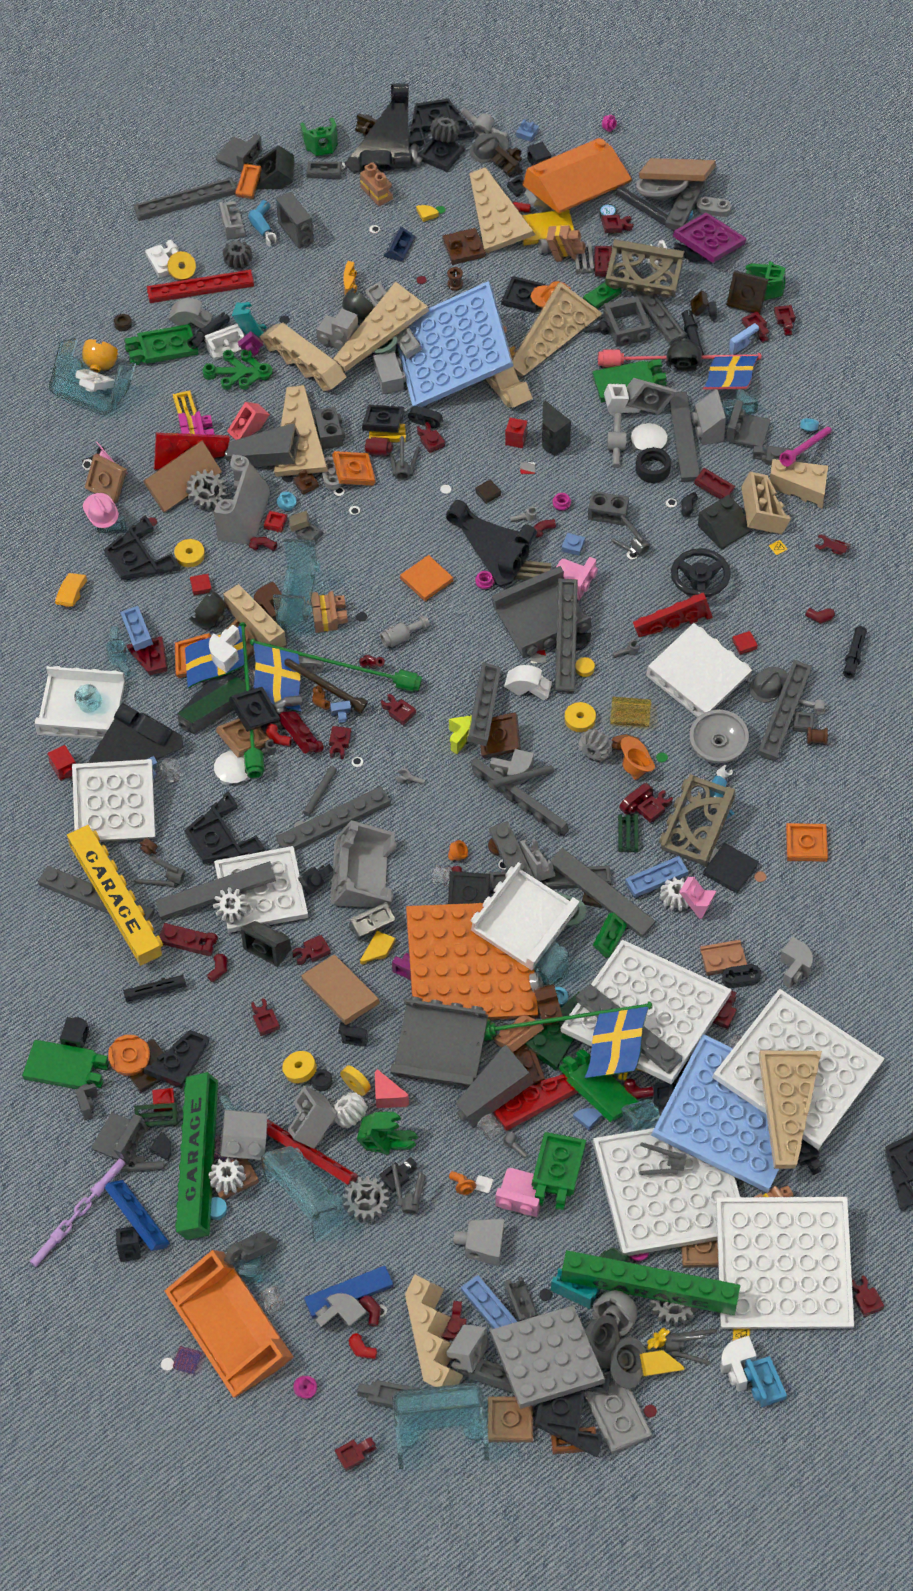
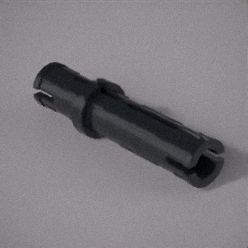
[681,310,704,355]
[187,312,230,349]
[843,626,867,678]
[123,974,187,1003]

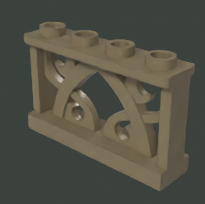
[605,239,684,298]
[659,774,736,867]

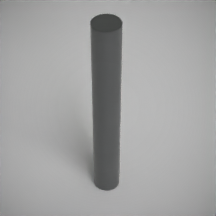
[303,766,337,816]

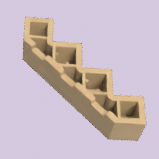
[260,323,346,391]
[486,367,533,407]
[405,1274,463,1395]

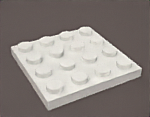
[72,759,156,842]
[214,846,308,933]

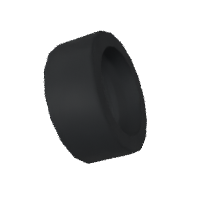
[635,447,671,483]

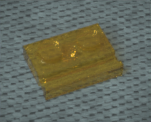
[610,697,651,727]

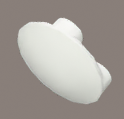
[631,423,667,451]
[214,751,250,785]

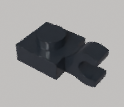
[674,243,703,261]
[298,863,333,895]
[653,1082,676,1116]
[798,1139,822,1175]
[379,1157,417,1193]

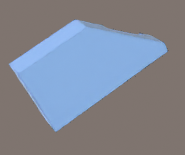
[729,323,759,355]

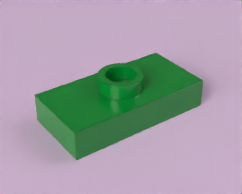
[583,282,621,309]
[592,913,627,958]

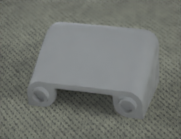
[214,454,270,544]
[331,820,396,907]

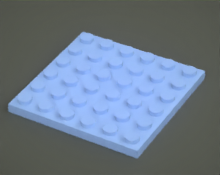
[397,281,514,407]
[651,1034,779,1193]

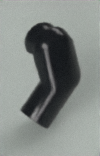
[681,492,698,517]

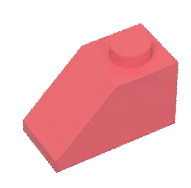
[227,402,270,440]

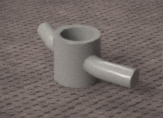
[460,107,508,138]
[607,413,626,468]

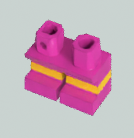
[178,411,215,435]

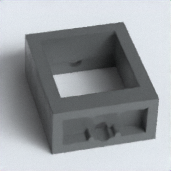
[276,192,314,249]
[603,296,651,347]

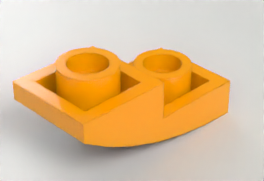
[344,261,357,295]
[55,573,87,607]

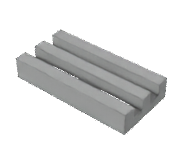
[575,242,594,273]

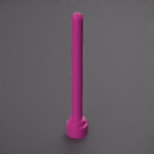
[779,426,832,467]

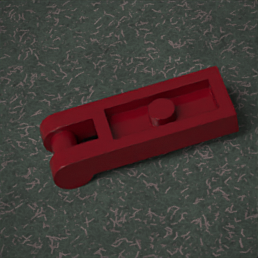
[279,711,324,754]
[159,923,218,956]

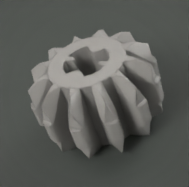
[579,729,613,761]

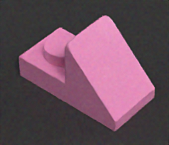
[679,877,716,919]

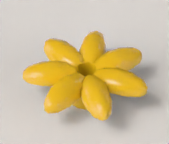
[647,1328,670,1350]

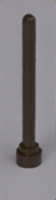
[284,659,368,714]

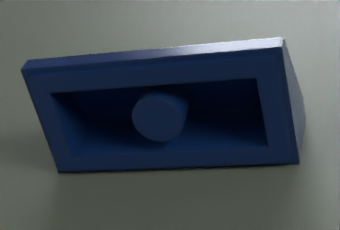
[384,226,416,262]

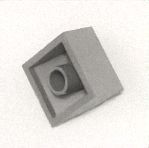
[626,378,676,414]
[692,390,726,445]
[220,1110,267,1160]

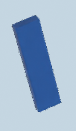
[104,1180,170,1251]
[304,1265,394,1319]

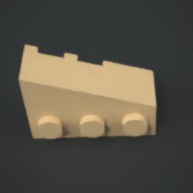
[770,459,828,509]
[741,472,791,534]

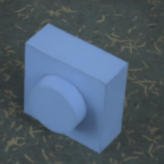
[561,533,585,556]

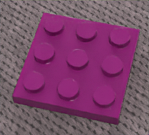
[673,212,747,263]

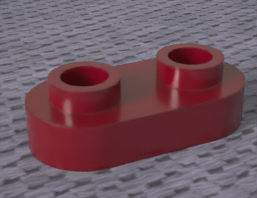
[619,783,654,814]

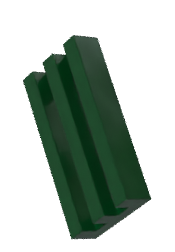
[618,814,639,852]
[134,1102,178,1126]

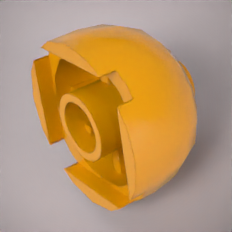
[82,339,119,373]

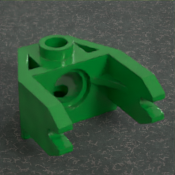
[300,117,338,156]
[745,261,786,300]
[356,1112,419,1155]

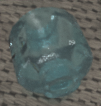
[74,684,103,713]

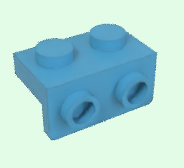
[743,1356,787,1407]

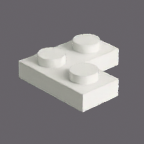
[76,369,116,392]

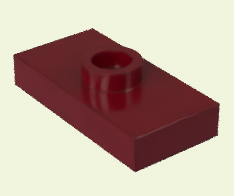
[594,246,612,277]
[694,468,735,499]

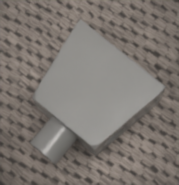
[454,1219,504,1266]

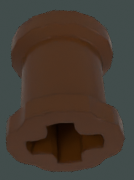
[447,267,463,291]
[807,727,828,745]

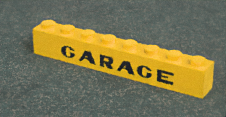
[67,825,163,966]

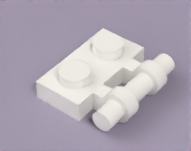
[145,240,185,278]

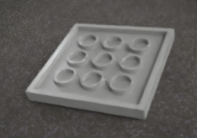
[490,1305,605,1409]

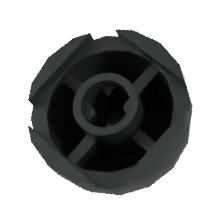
[342,288,374,323]
[666,338,702,371]
[190,590,226,628]

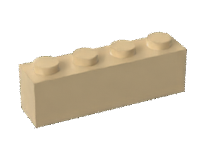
[223,584,286,647]

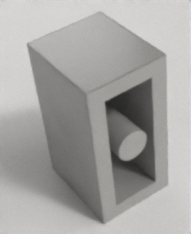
[373,351,406,394]

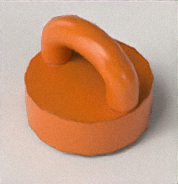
[448,840,468,861]

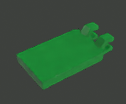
[124,324,198,365]
[592,359,667,403]
[22,1039,109,1089]
[559,1049,640,1123]
[531,1132,586,1210]

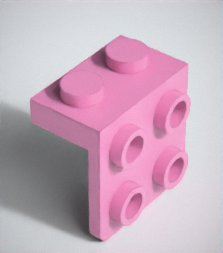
[556,557,598,600]
[495,1168,540,1217]

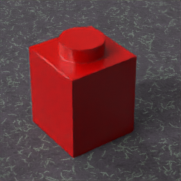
[505,417,528,449]
[47,745,76,780]

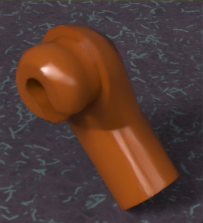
[312,685,331,710]
[611,734,640,750]

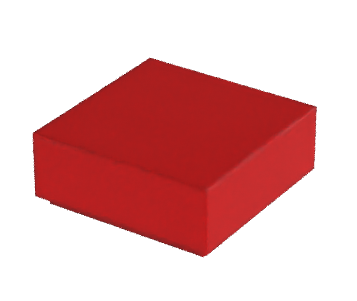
[264,511,287,533]
[190,574,212,596]
[732,631,758,655]

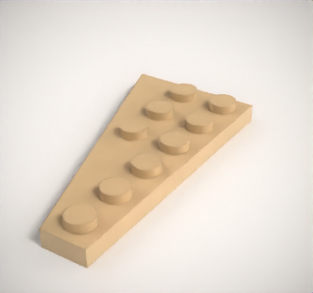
[469,167,535,253]
[333,282,429,372]
[512,282,603,377]
[274,385,328,477]
[758,1050,822,1169]

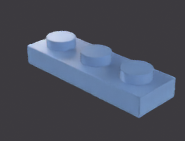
[120,606,153,651]
[625,856,689,898]
[461,1275,517,1329]

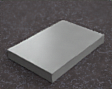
[584,1380,652,1454]

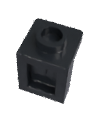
[338,1022,368,1047]
[116,1226,141,1262]

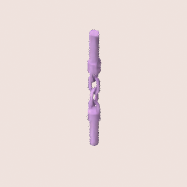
[30,1158,126,1267]

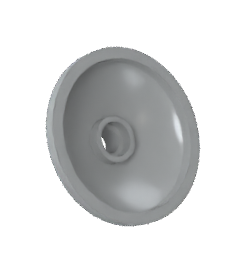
[636,179,688,201]
[689,710,749,763]

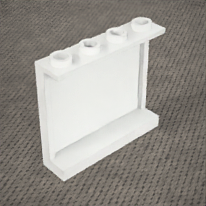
[646,623,752,718]
[35,666,125,740]
[471,862,580,970]

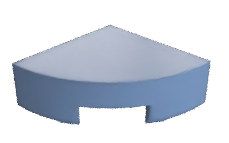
[573,1108,603,1130]

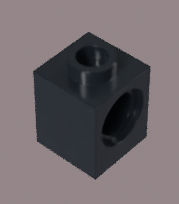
[527,142,551,166]
[60,1017,89,1048]

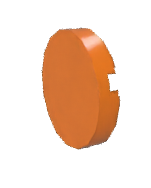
[108,1035,150,1076]

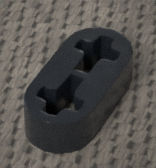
[408,406,443,429]
[722,964,761,988]

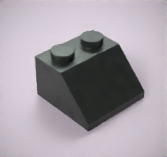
[256,145,294,189]
[542,400,571,456]
[698,495,751,550]
[241,921,291,967]

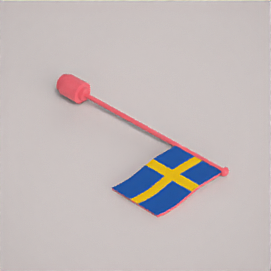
[598,349,762,389]

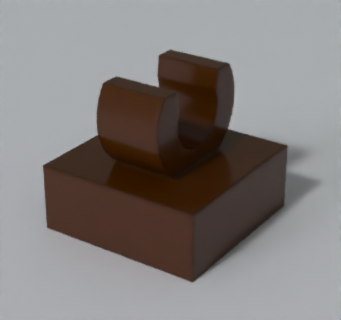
[293,469,319,495]

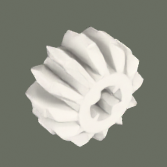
[660,876,689,911]
[213,888,248,923]
[333,1092,368,1128]
[209,1157,246,1195]

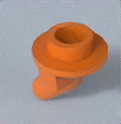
[449,1171,477,1195]

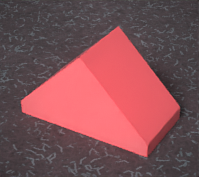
[375,1069,409,1108]

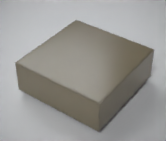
[289,510,309,532]

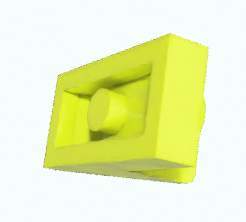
[449,715,472,754]

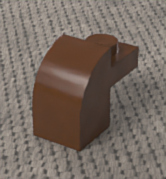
[253,581,284,625]
[534,984,563,1026]

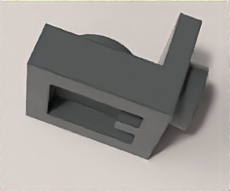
[75,1084,98,1121]

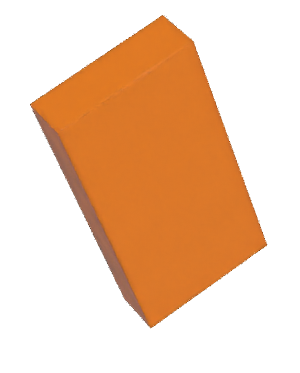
[235,164,262,199]

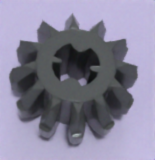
[430,117,460,143]
[222,240,252,269]

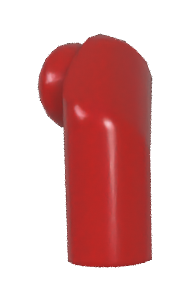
[513,202,531,213]
[266,724,292,746]
[348,1333,377,1359]

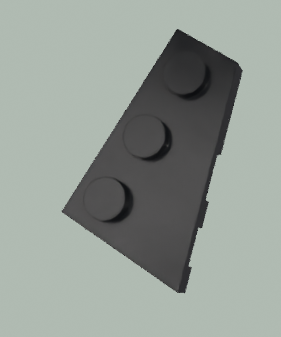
[144,1030,209,1088]

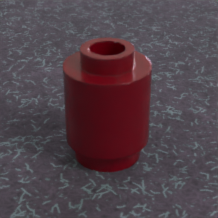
[365,437,393,456]

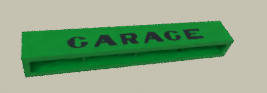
[175,1072,218,1240]
[561,1250,741,1316]

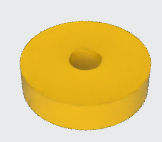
[167,251,196,281]
[174,539,205,567]
[565,702,596,732]
[282,1051,317,1083]
[340,1065,371,1096]

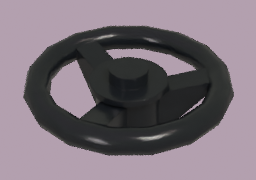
[670,548,731,598]

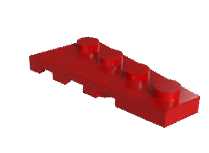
[153,432,230,470]
[633,593,713,637]
[493,1074,578,1131]

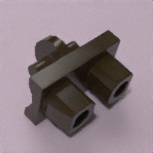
[355,113,377,137]
[492,146,523,177]

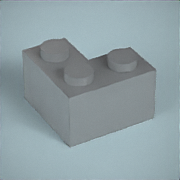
[316,309,358,350]
[288,1086,337,1149]

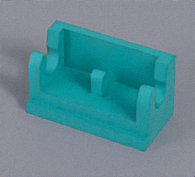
[232,302,267,338]
[551,1268,600,1309]

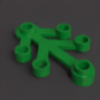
[202,350,273,390]

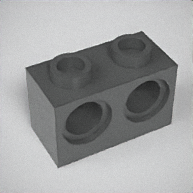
[314,407,346,449]
[588,491,629,526]

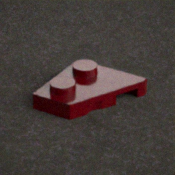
[126,636,168,676]

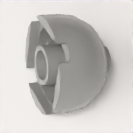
[592,1290,637,1336]

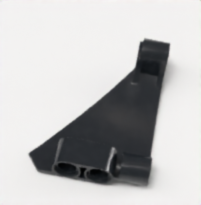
[345,83,411,172]
[446,500,537,587]
[71,703,184,787]

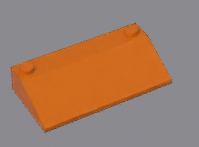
[523,138,632,214]
[164,1250,294,1398]

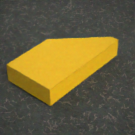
[360,931,396,965]
[640,1350,684,1376]

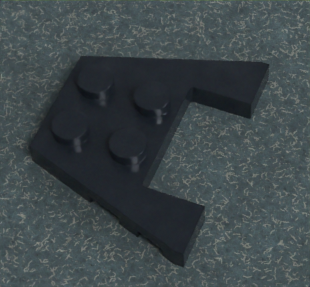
[409,98,475,147]
[104,515,180,580]
[184,792,265,864]
[884,1133,913,1211]
[535,1372,611,1457]

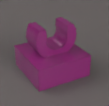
[238,331,264,356]
[392,953,411,980]

